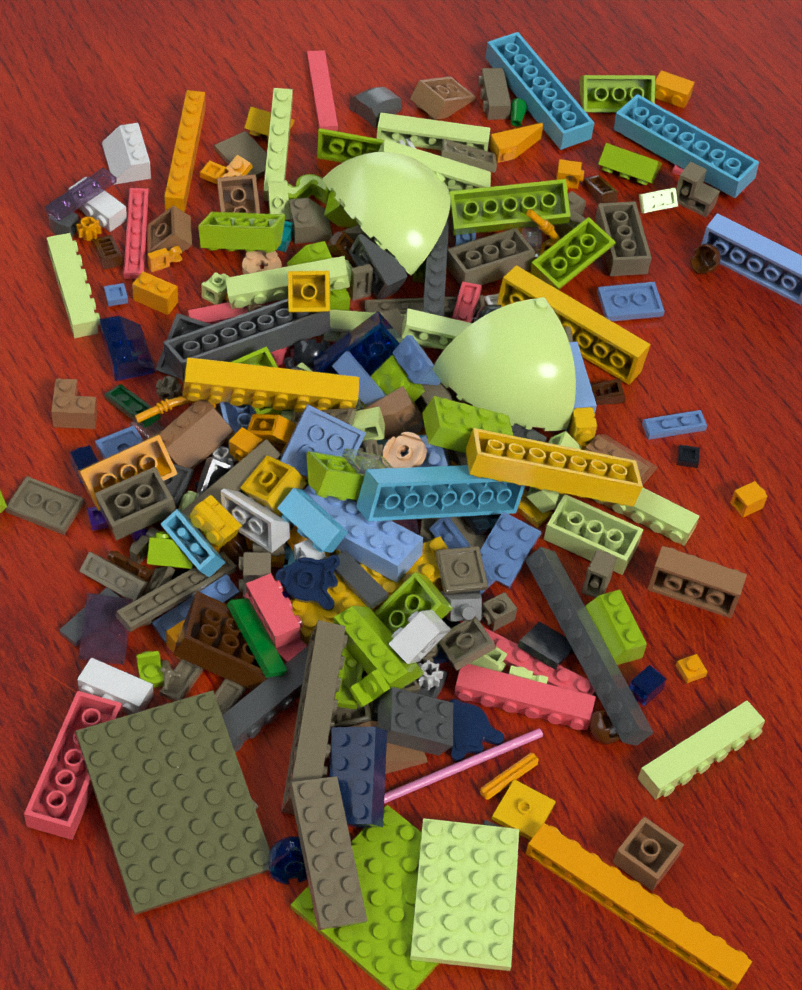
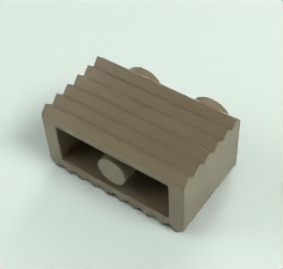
[582,550,617,598]

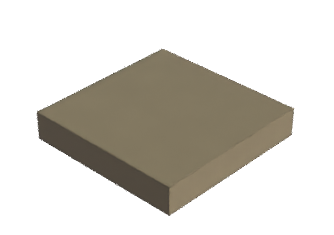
[435,546,488,594]

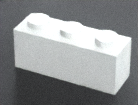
[69,177,127,232]
[77,658,154,715]

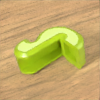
[288,174,330,204]

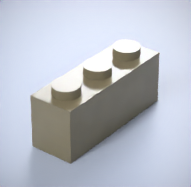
[478,68,511,120]

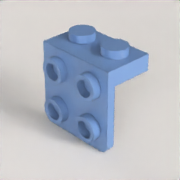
[392,335,441,386]

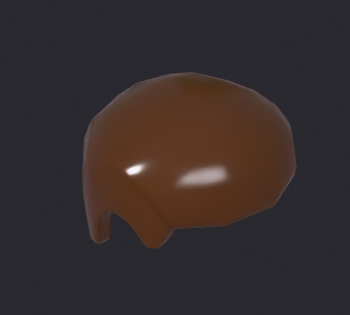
[690,243,721,274]
[221,533,252,565]
[590,710,621,745]

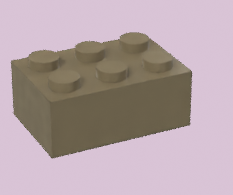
[95,467,176,540]

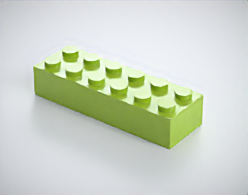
[450,179,571,235]

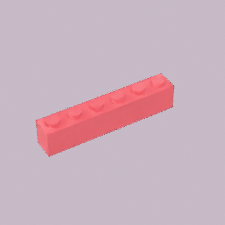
[454,664,596,731]

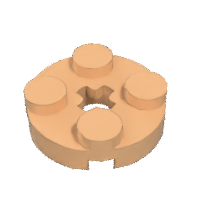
[242,250,282,275]
[383,432,427,468]

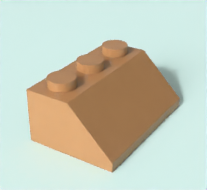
[158,399,235,469]
[585,434,657,485]

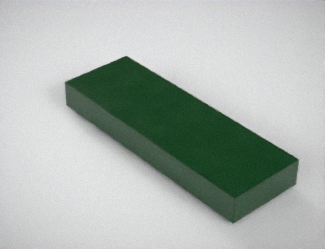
[104,384,161,429]

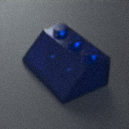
[99,315,155,381]

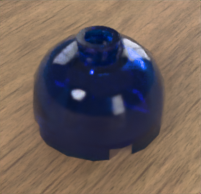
[268,836,307,884]

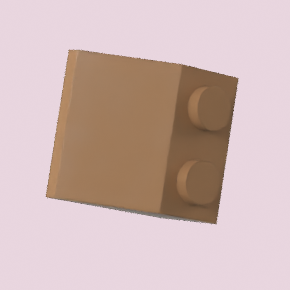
[147,205,192,253]

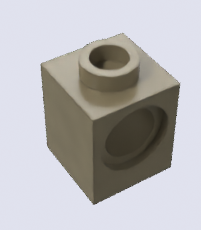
[481,592,517,631]

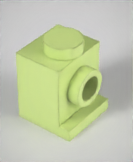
[201,272,229,305]
[469,647,507,672]

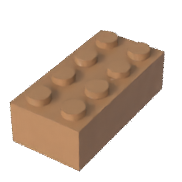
[647,546,747,618]

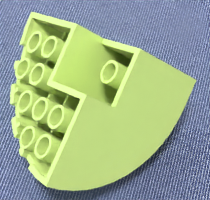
[323,152,450,275]
[432,297,576,431]

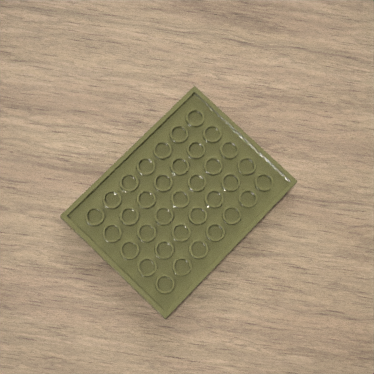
[75,690,276,915]

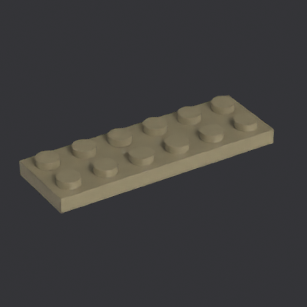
[289,776,367,930]

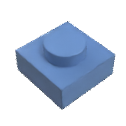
[104,283,128,306]

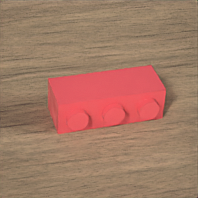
[246,573,303,648]

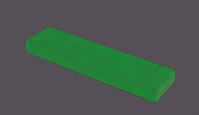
[227,598,288,678]

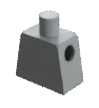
[440,591,482,622]

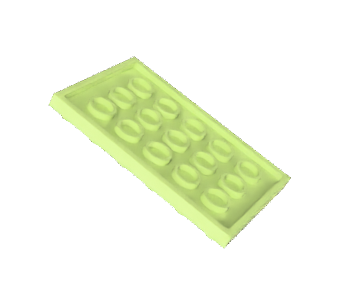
[410,818,519,971]

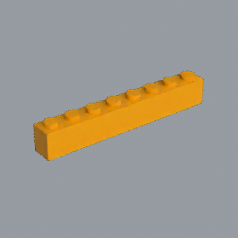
[165,90,206,212]

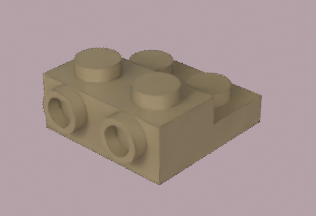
[438,616,496,670]

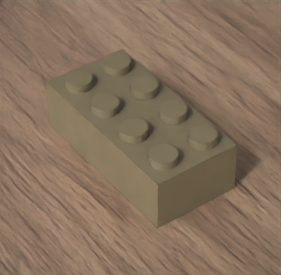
[595,202,652,276]
[446,228,535,286]

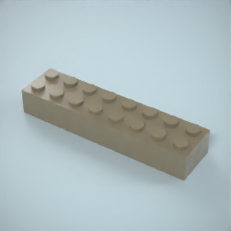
[281,620,348,815]

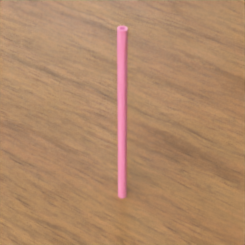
[384,728,543,804]

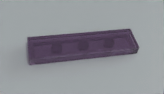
[45,168,117,222]

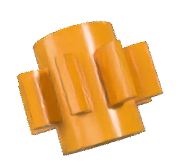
[76,217,102,241]

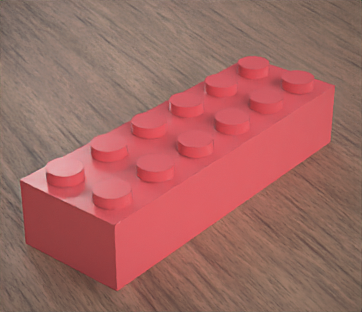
[24,691,123,840]

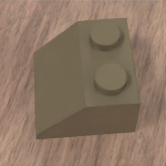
[289,198,333,244]

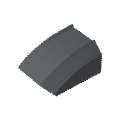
[349,87,402,128]

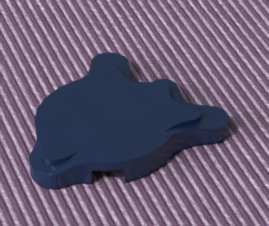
[276,555,340,611]
[449,699,504,762]

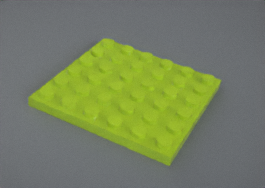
[290,805,439,990]

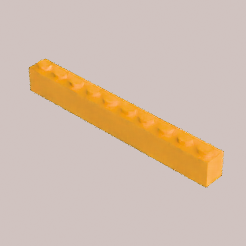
[526,823,752,990]

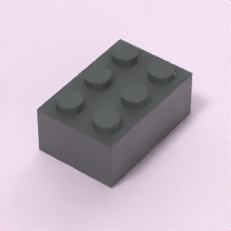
[378,687,453,756]

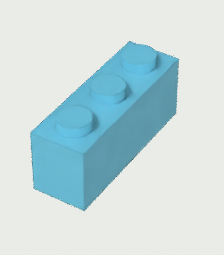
[277,488,348,553]
[161,509,226,577]

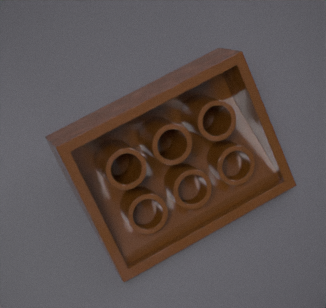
[173,591,272,690]

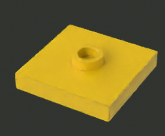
[492,779,556,841]

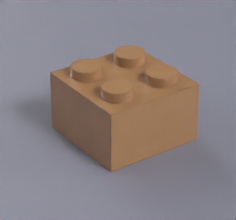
[613,817,684,891]

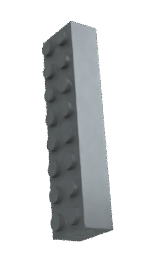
[163,299,331,383]

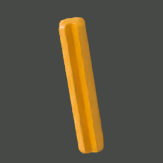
[480,753,539,800]

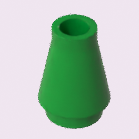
[510,98,527,127]

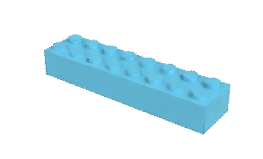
[485,32,594,150]
[614,94,759,198]
[356,465,525,522]

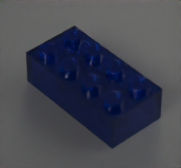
[313,311,403,376]

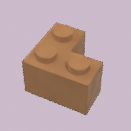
[51,379,98,429]

